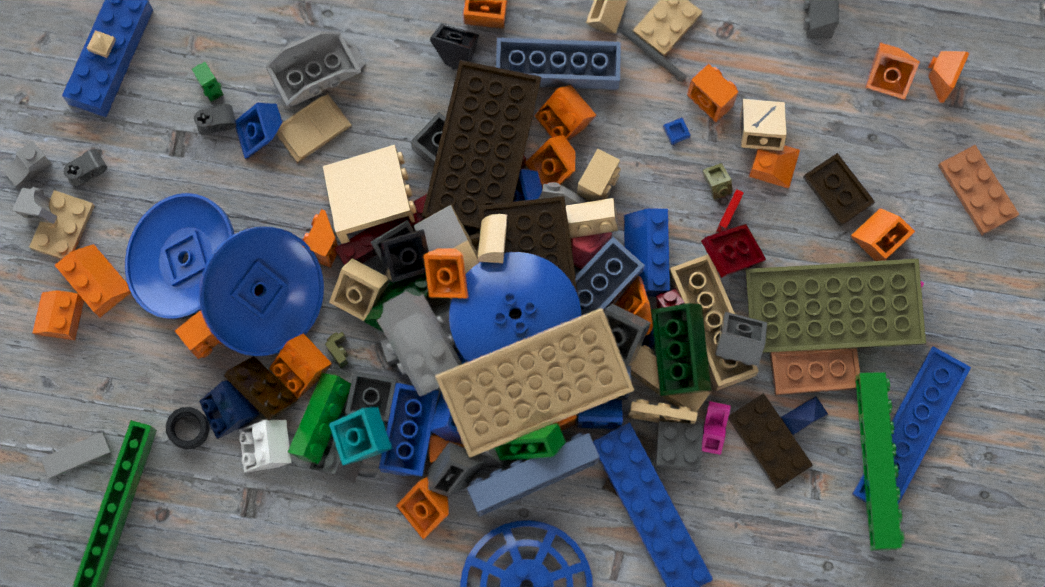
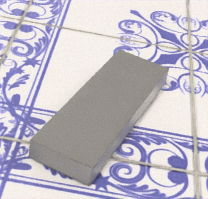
[41,432,111,479]

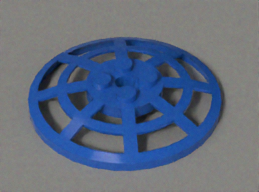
[460,520,593,587]

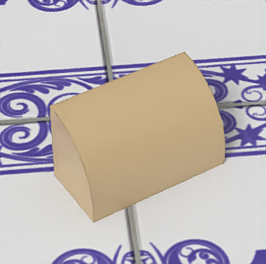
[586,0,627,33]
[477,214,507,263]

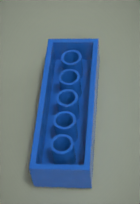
[62,0,153,117]

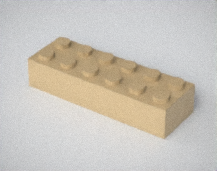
[669,254,759,391]

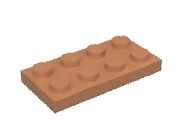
[938,145,1020,235]
[770,348,860,395]

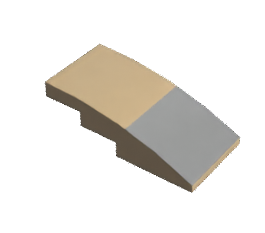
[414,205,480,300]

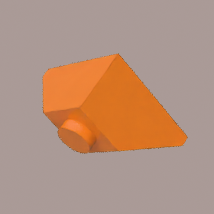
[866,42,920,100]
[928,51,969,103]
[526,135,576,189]
[749,145,800,189]
[423,248,468,298]
[614,276,653,335]
[396,476,449,539]

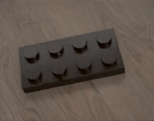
[728,393,813,490]

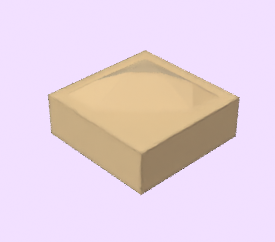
[87,30,116,58]

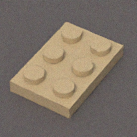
[633,0,703,57]
[29,190,95,259]
[628,400,697,424]

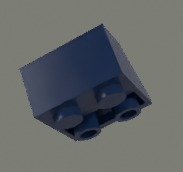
[199,380,259,439]

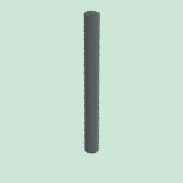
[620,26,687,82]

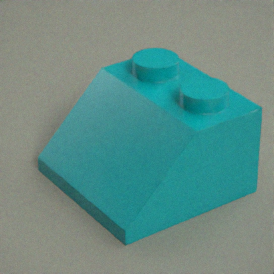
[329,407,392,466]

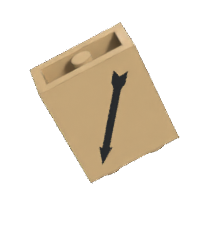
[740,99,786,151]

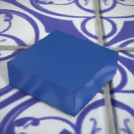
[663,117,691,145]

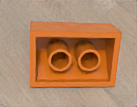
[54,244,131,318]

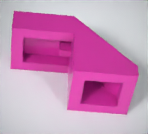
[702,401,731,455]

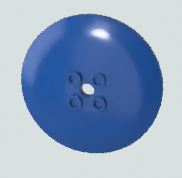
[125,193,234,319]
[199,226,324,356]
[449,252,581,362]

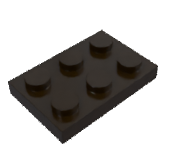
[803,153,875,227]
[224,356,298,421]

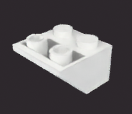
[239,420,291,472]

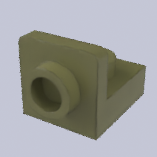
[703,163,733,200]
[325,332,348,368]

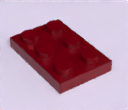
[701,224,766,278]

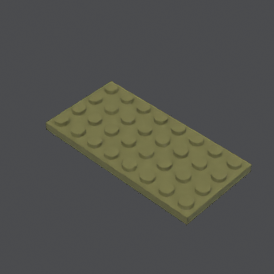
[745,258,926,354]

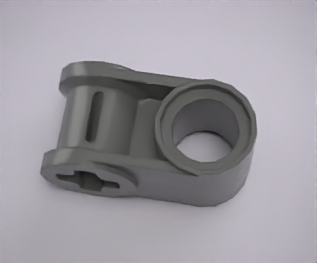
[194,104,236,135]
[64,149,107,186]

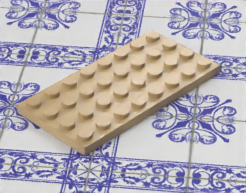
[435,308,634,458]

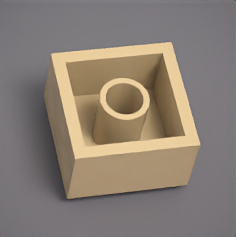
[577,148,621,202]
[329,258,389,321]

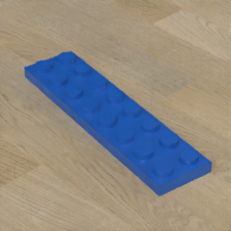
[852,346,971,504]
[593,422,713,587]

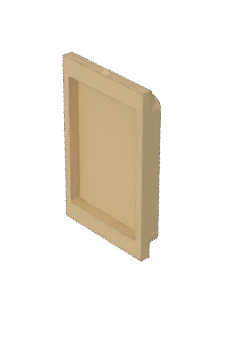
[276,94,352,163]

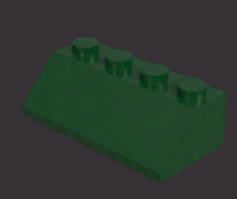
[364,273,431,332]
[651,303,711,396]

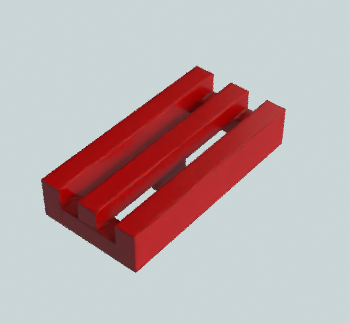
[716,189,744,232]

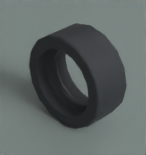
[166,407,209,450]

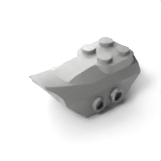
[265,31,366,106]
[377,291,462,396]

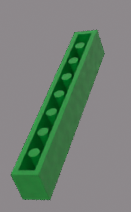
[855,372,905,551]
[72,420,157,587]

